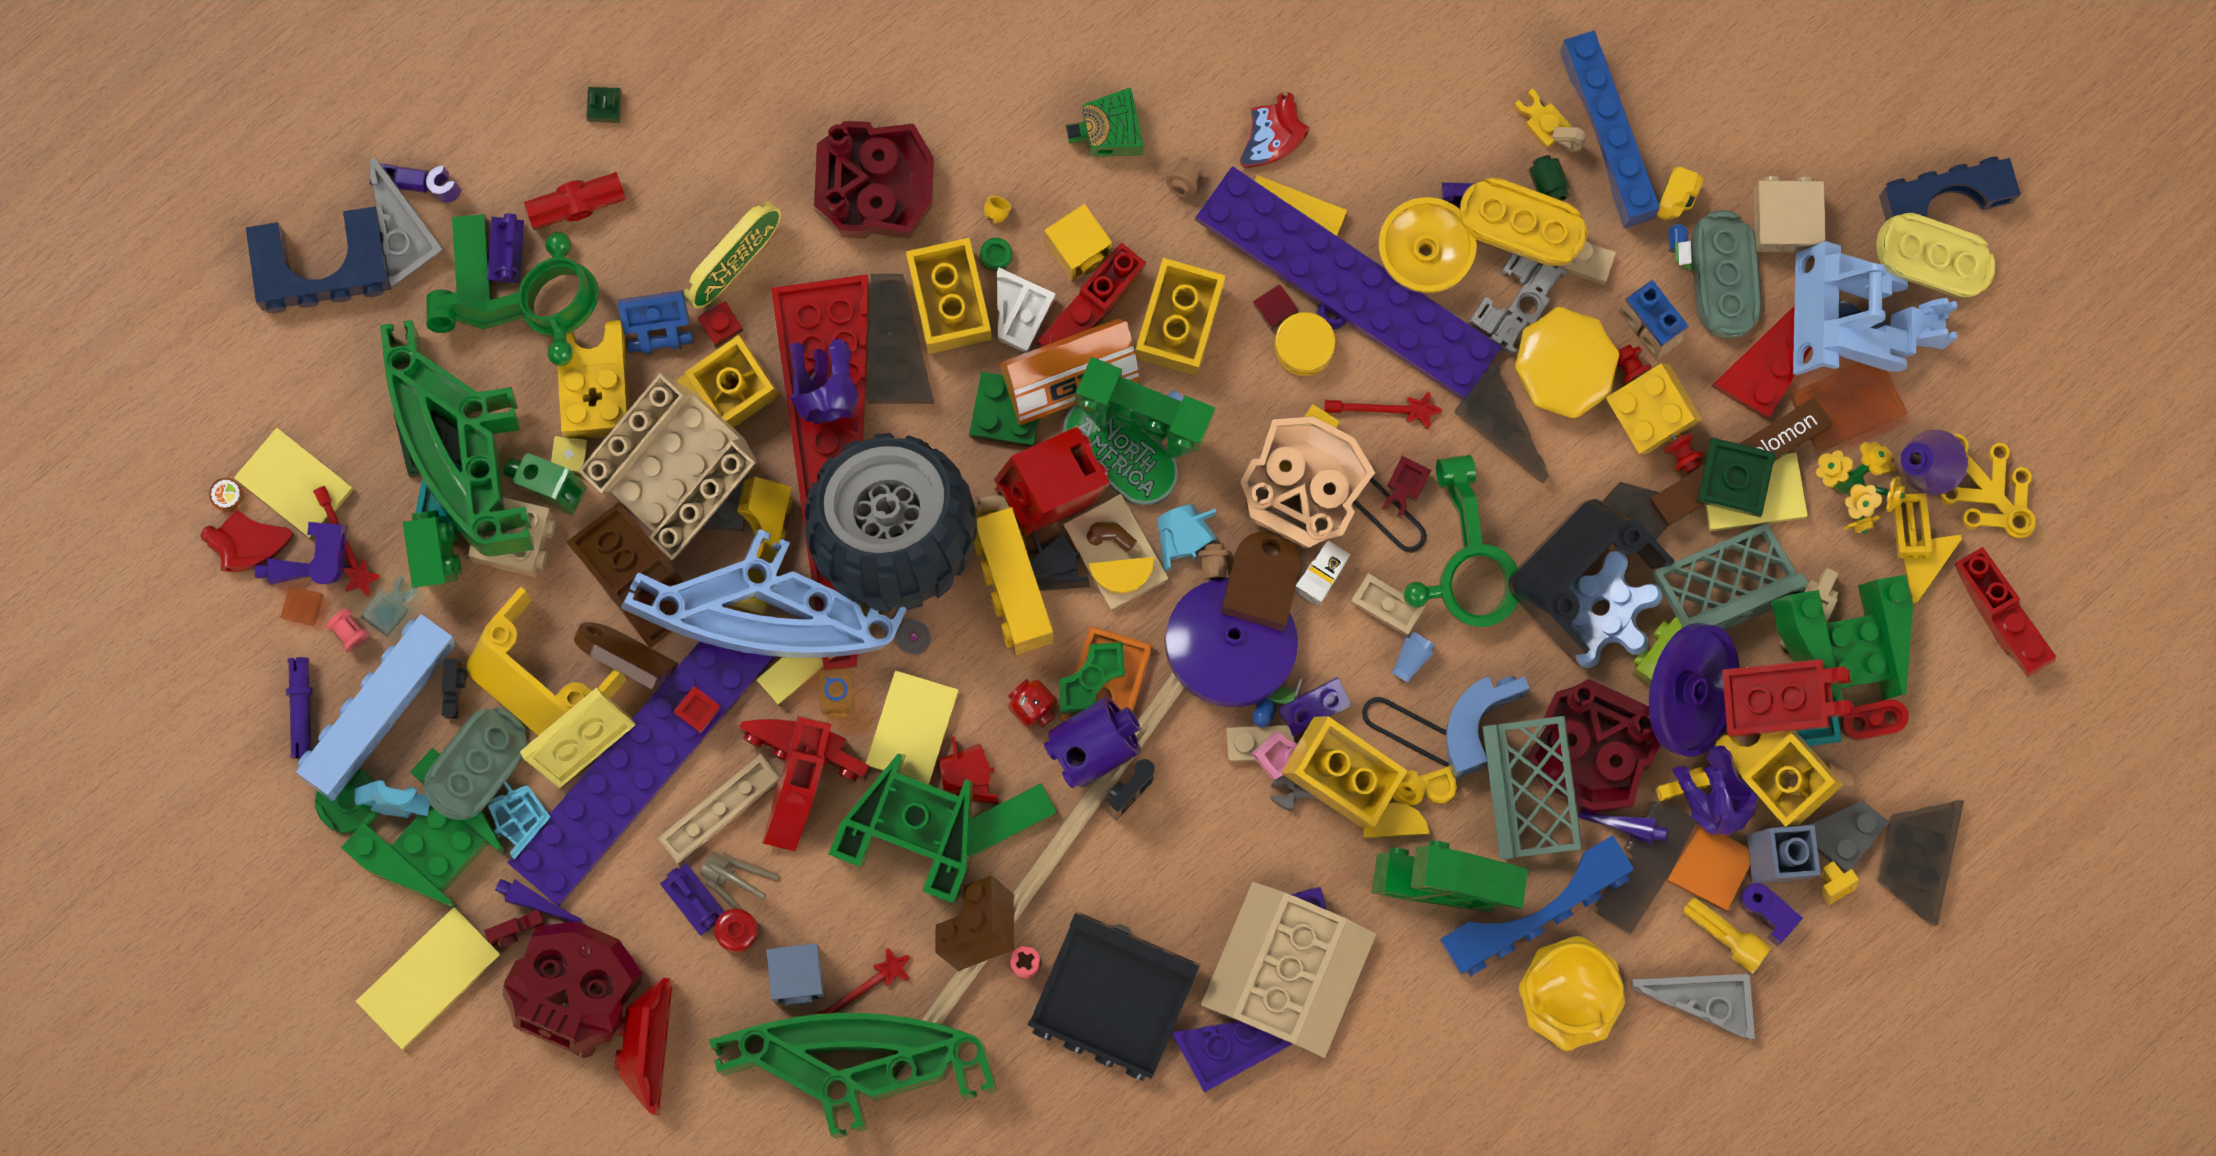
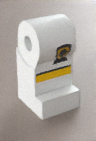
[1294,540,1351,607]

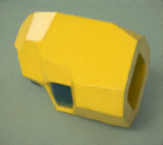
[1657,166,1704,221]

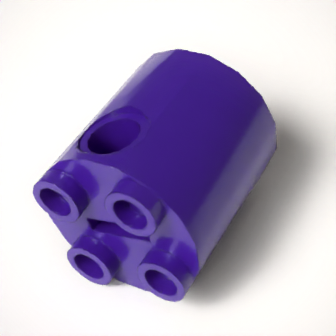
[1044,697,1141,789]

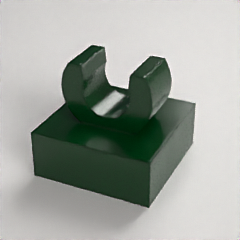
[586,87,622,123]

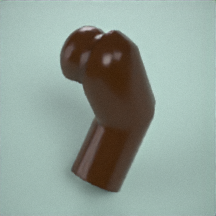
[1086,522,1137,553]

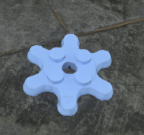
[1569,551,1662,668]

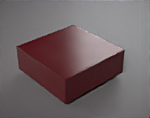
[1253,284,1298,330]

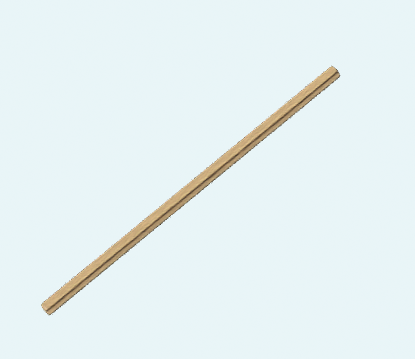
[895,673,1185,1081]

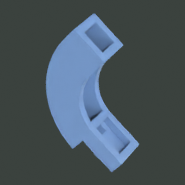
[1445,676,1530,779]

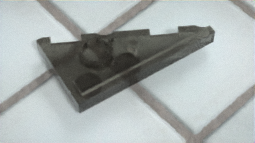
[1454,362,1549,483]

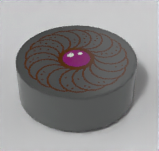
[897,621,931,655]

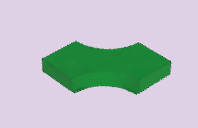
[1059,642,1125,714]

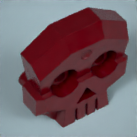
[814,121,934,239]
[1525,679,1661,813]
[503,921,642,1058]

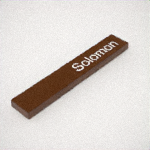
[1649,397,1833,527]

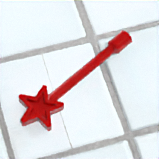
[1324,392,1442,429]
[313,486,380,597]
[814,948,910,1015]

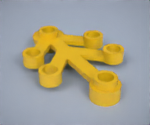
[1939,433,2036,539]

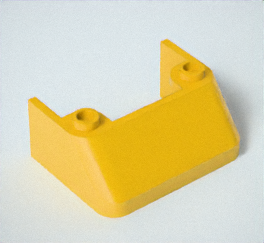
[467,587,627,736]

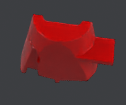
[939,736,999,804]

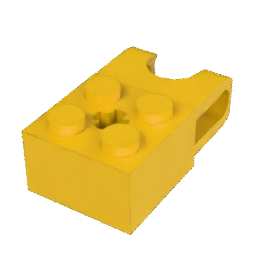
[558,320,630,439]
[676,335,782,428]
[1716,731,1844,827]

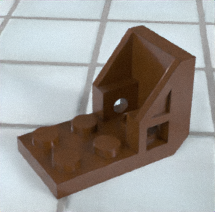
[567,502,684,648]

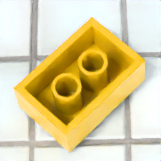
[906,237,992,354]
[1135,258,1226,377]
[1281,716,1407,827]

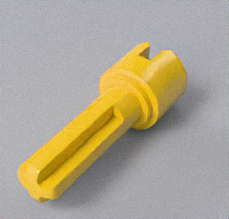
[1683,898,1772,974]

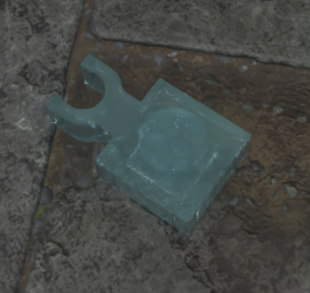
[361,575,418,637]

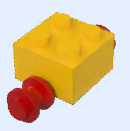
[1606,344,1705,474]

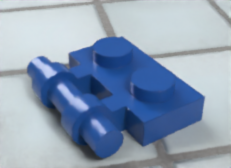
[617,290,694,354]

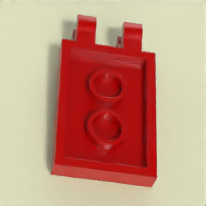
[1722,659,1854,737]

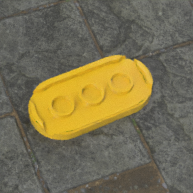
[1460,178,1587,266]

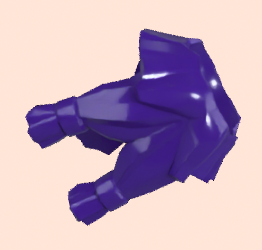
[790,339,860,424]
[1672,745,1758,836]

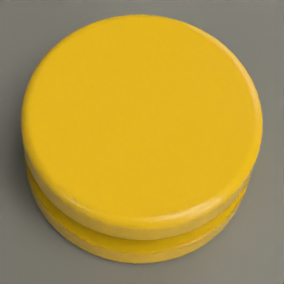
[1274,312,1336,376]

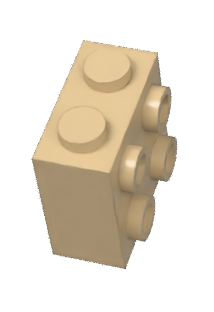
[1754,176,1825,253]
[468,497,556,578]

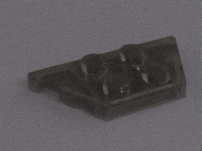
[1876,800,1964,926]

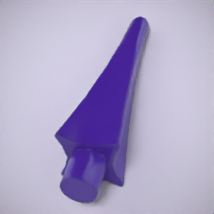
[255,558,348,585]
[1578,811,1669,846]
[495,879,583,923]

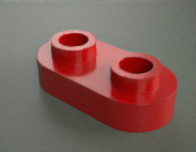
[1841,700,1909,741]

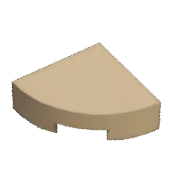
[1552,127,1586,152]

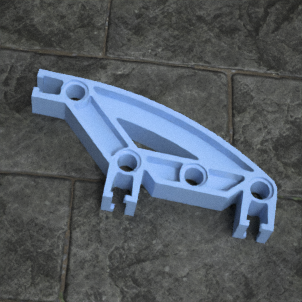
[621,529,906,658]

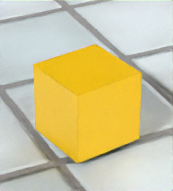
[1044,203,1112,282]

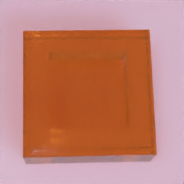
[281,586,323,627]

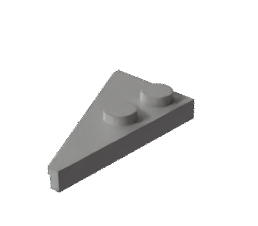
[369,157,444,287]
[1631,974,1755,1040]

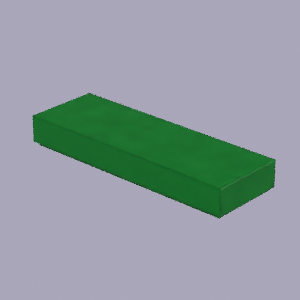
[452,214,491,302]
[969,783,1056,858]

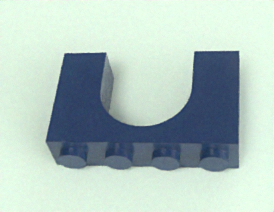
[246,206,391,313]

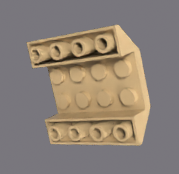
[578,373,757,561]
[1200,882,1376,1058]

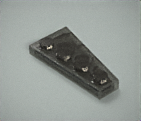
[868,274,934,404]

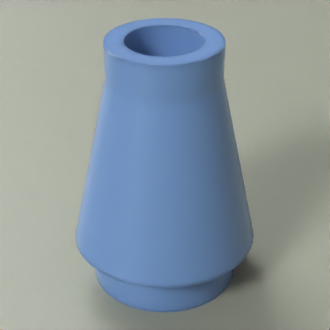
[1392,632,1435,683]

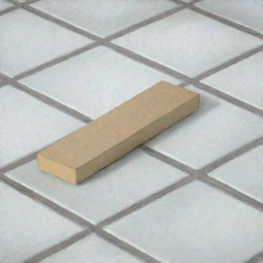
[657,754,781,865]

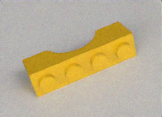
[725,477,793,615]

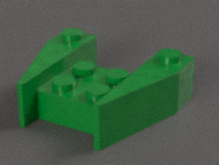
[1075,357,1216,459]
[1771,574,1913,702]
[340,747,506,908]
[828,753,973,903]
[1371,840,1528,913]

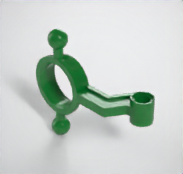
[426,232,599,366]
[1403,455,1518,627]

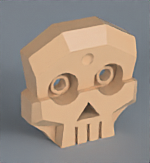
[1240,417,1375,548]

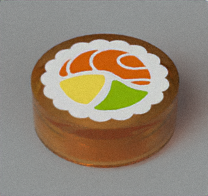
[209,478,244,512]

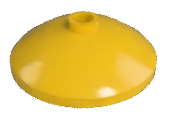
[1378,197,1477,293]

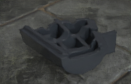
[1027,531,1090,591]

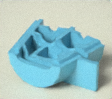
[1157,504,1218,571]
[355,780,430,818]
[488,781,550,859]

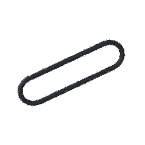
[1353,477,1426,552]
[1362,697,1449,767]

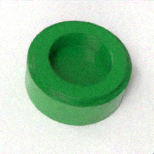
[980,238,1012,272]

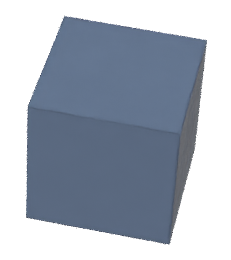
[1747,825,1821,884]
[766,943,825,1006]

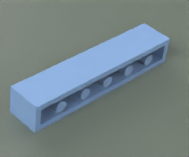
[296,614,457,802]

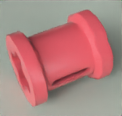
[325,608,370,652]
[1010,946,1040,979]

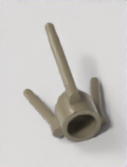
[700,852,779,910]

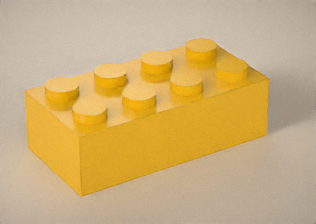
[972,507,1053,655]

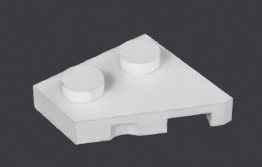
[997,268,1056,353]

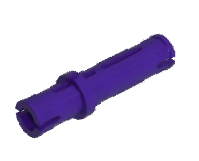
[286,657,313,759]

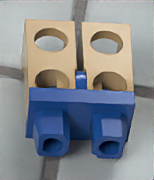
[1618,279,1689,361]

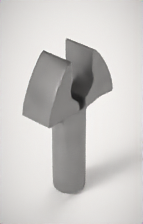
[1270,775,1318,811]

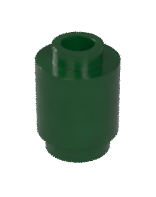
[1528,155,1570,201]

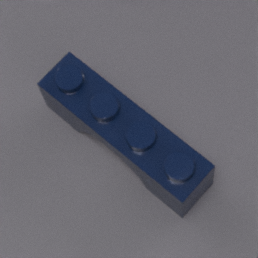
[1879,156,2020,221]

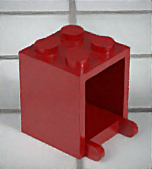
[994,426,1110,536]

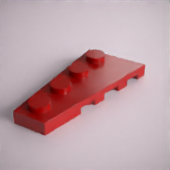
[1711,305,1812,420]

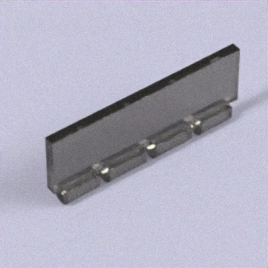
[1592,801,1700,935]

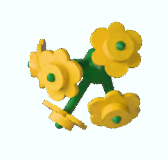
[1816,441,1905,534]

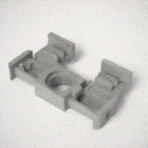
[1467,253,1566,355]

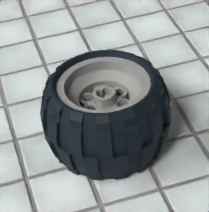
[804,433,977,612]

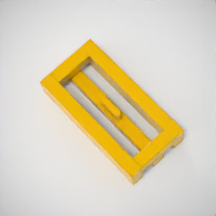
[1893,493,1933,558]

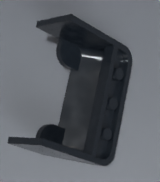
[1508,499,1675,656]

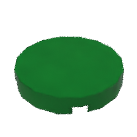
[315,769,380,834]

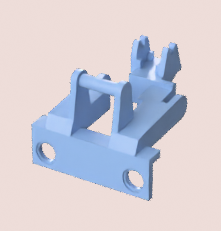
[1793,241,1957,375]

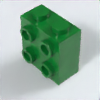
[402,510,462,588]

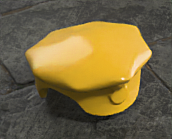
[1515,307,1619,418]
[1519,936,1625,1051]

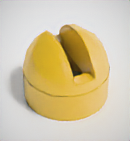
[983,195,1012,224]

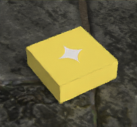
[551,436,589,474]

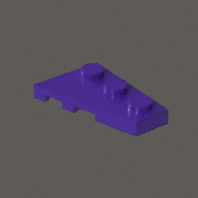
[1172,1021,1293,1093]

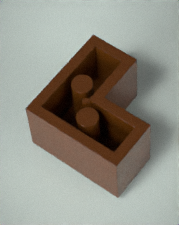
[935,875,1014,971]

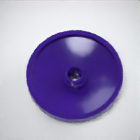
[1165,578,1298,707]
[1649,623,1739,757]

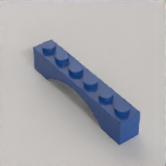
[1560,30,1660,228]
[1440,835,1634,977]

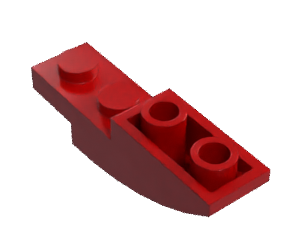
[1037,242,1146,347]
[1955,547,2057,677]
[762,715,831,851]
[739,719,871,783]

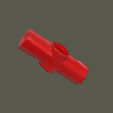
[524,172,626,230]

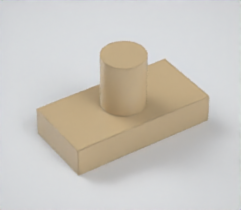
[1554,241,1616,285]

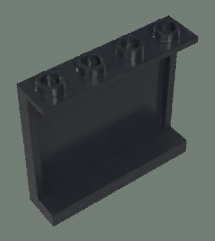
[1027,911,1201,1081]

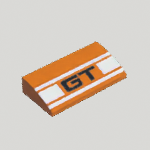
[999,319,1139,425]

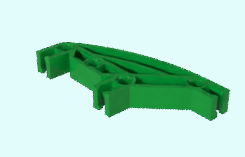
[380,320,534,556]
[709,1013,998,1139]

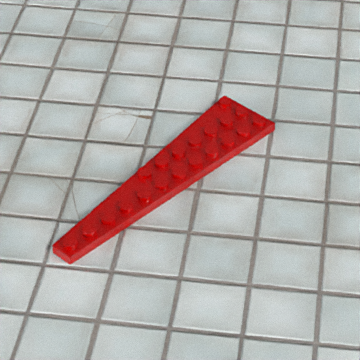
[771,274,869,672]

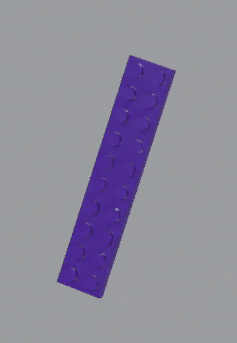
[1195,166,1502,402]
[507,641,776,907]

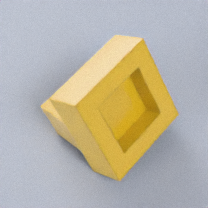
[1821,861,1859,906]

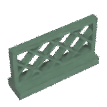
[1652,523,1809,630]
[1483,716,1582,860]

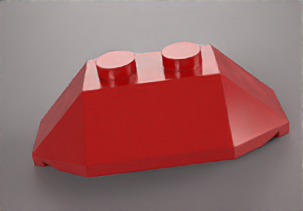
[614,978,673,1116]

